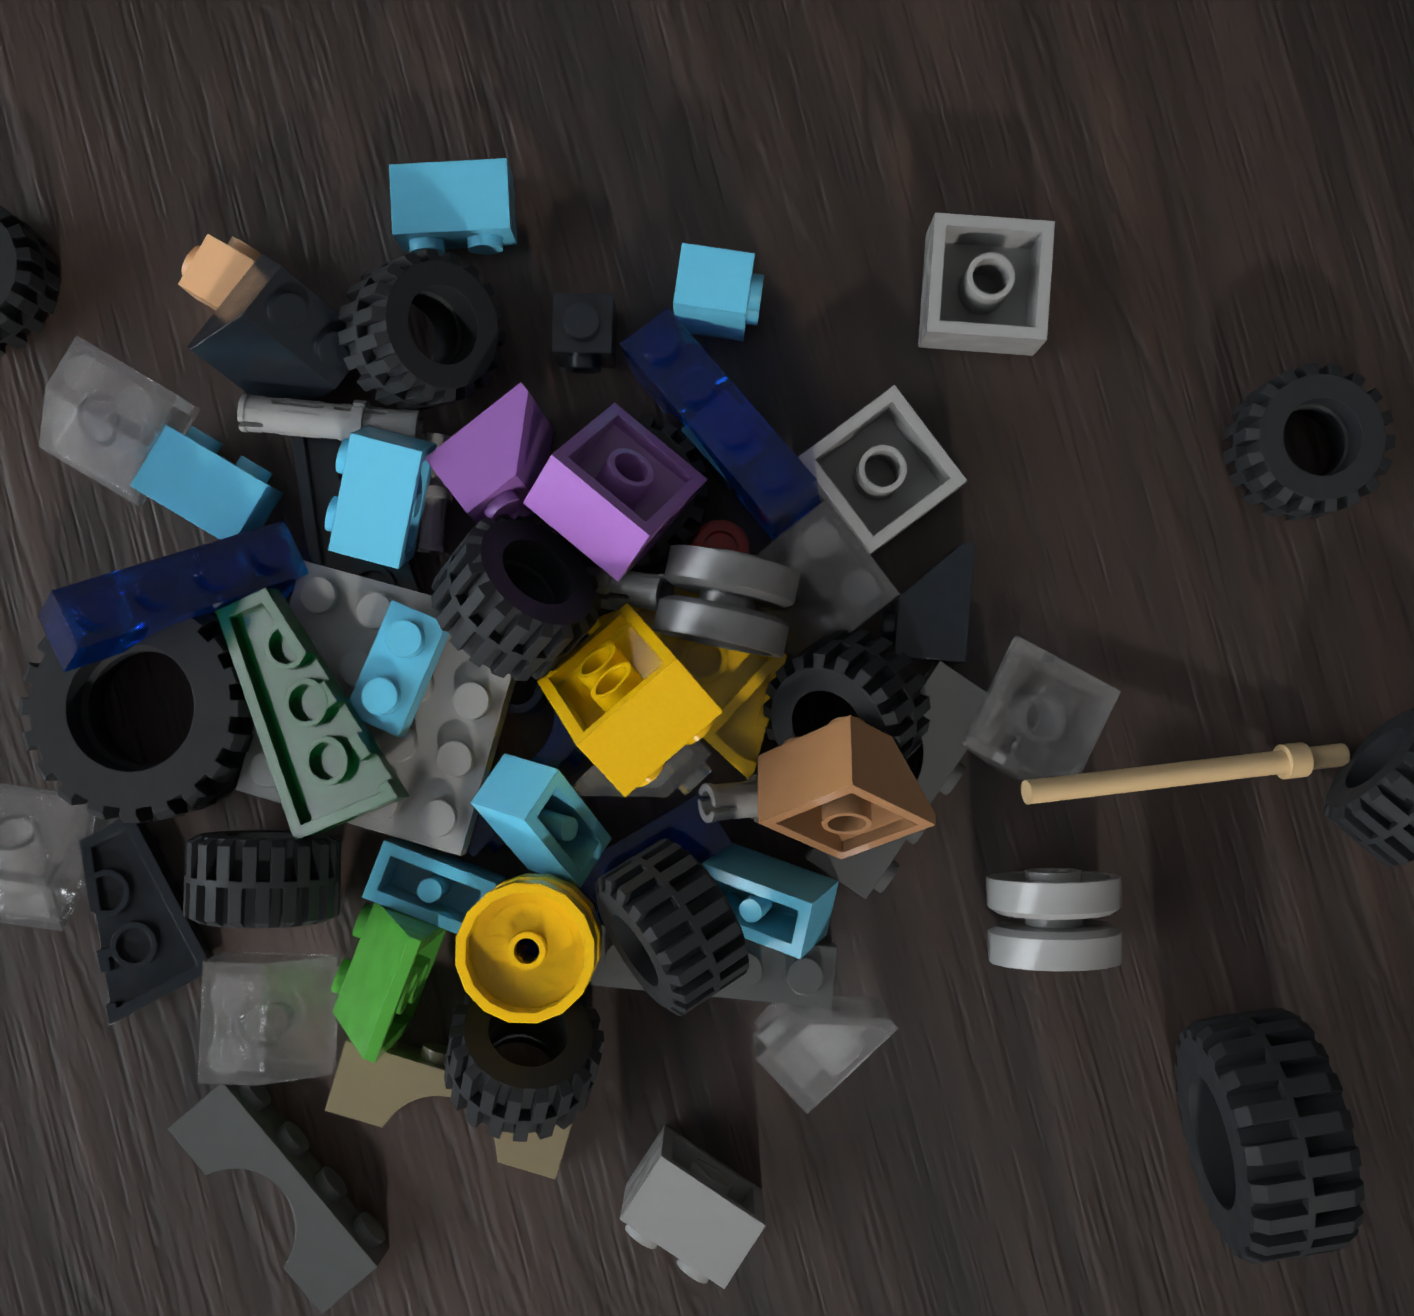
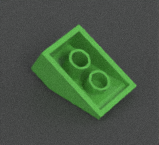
[331,902,447,1063]

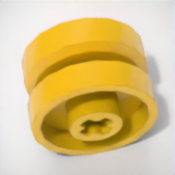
[455,873,602,1023]

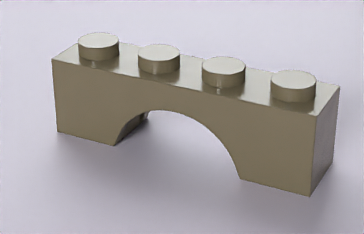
[325,1037,573,1179]

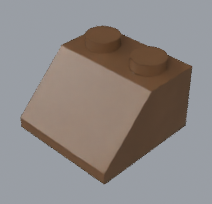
[758,715,936,860]

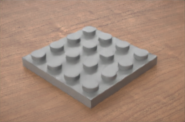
[236,560,516,856]

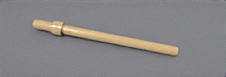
[1021,742,1350,805]

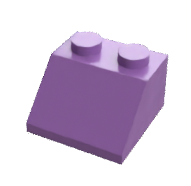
[424,382,554,524]
[523,403,708,582]

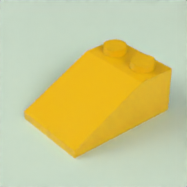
[537,603,723,797]

